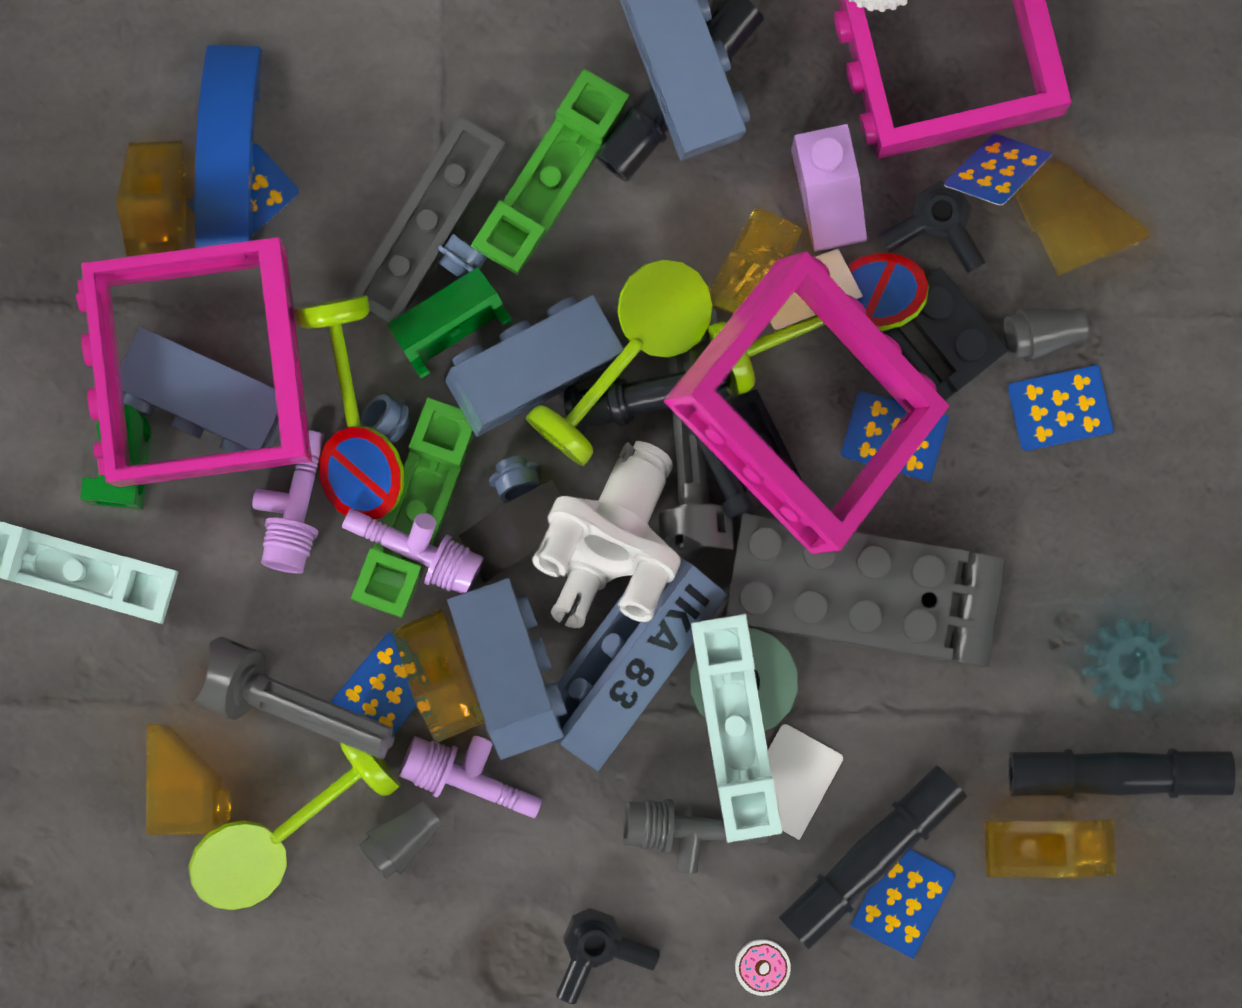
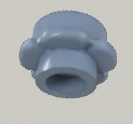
[438,233,487,278]
[360,394,409,443]
[489,456,541,502]

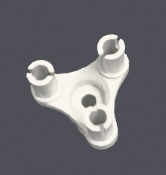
[532,441,681,628]

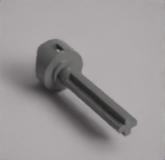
[658,351,734,561]
[192,637,395,759]

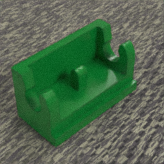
[386,267,513,379]

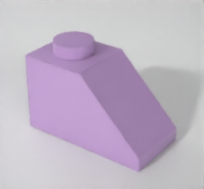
[791,124,867,252]

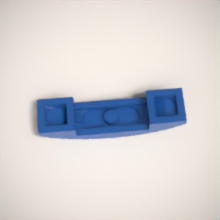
[195,45,262,248]

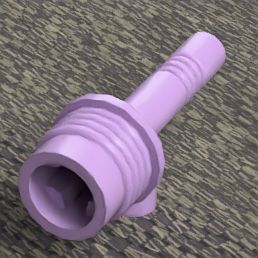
[253,430,325,574]
[342,508,484,594]
[398,736,542,819]

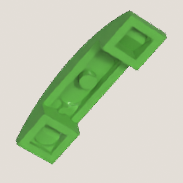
[471,68,630,275]
[351,397,474,619]

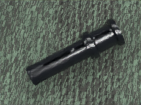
[564,370,732,434]

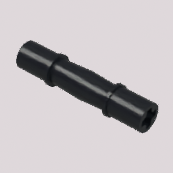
[595,0,764,182]
[1008,749,1236,799]
[779,765,967,949]

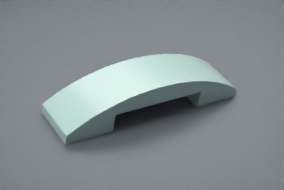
[0,521,178,624]
[691,614,782,843]

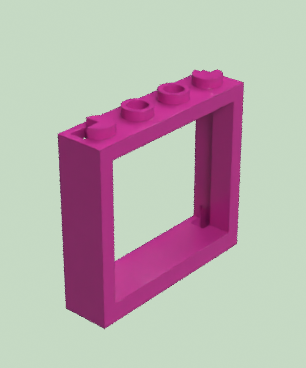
[834,0,1072,159]
[76,237,312,487]
[664,251,949,554]

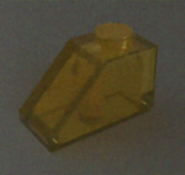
[116,140,186,256]
[392,609,485,743]
[146,724,231,835]
[984,819,1116,878]

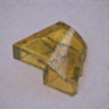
[1015,160,1151,277]
[709,208,803,315]

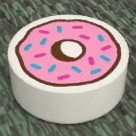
[735,939,791,996]

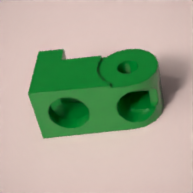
[80,404,151,510]

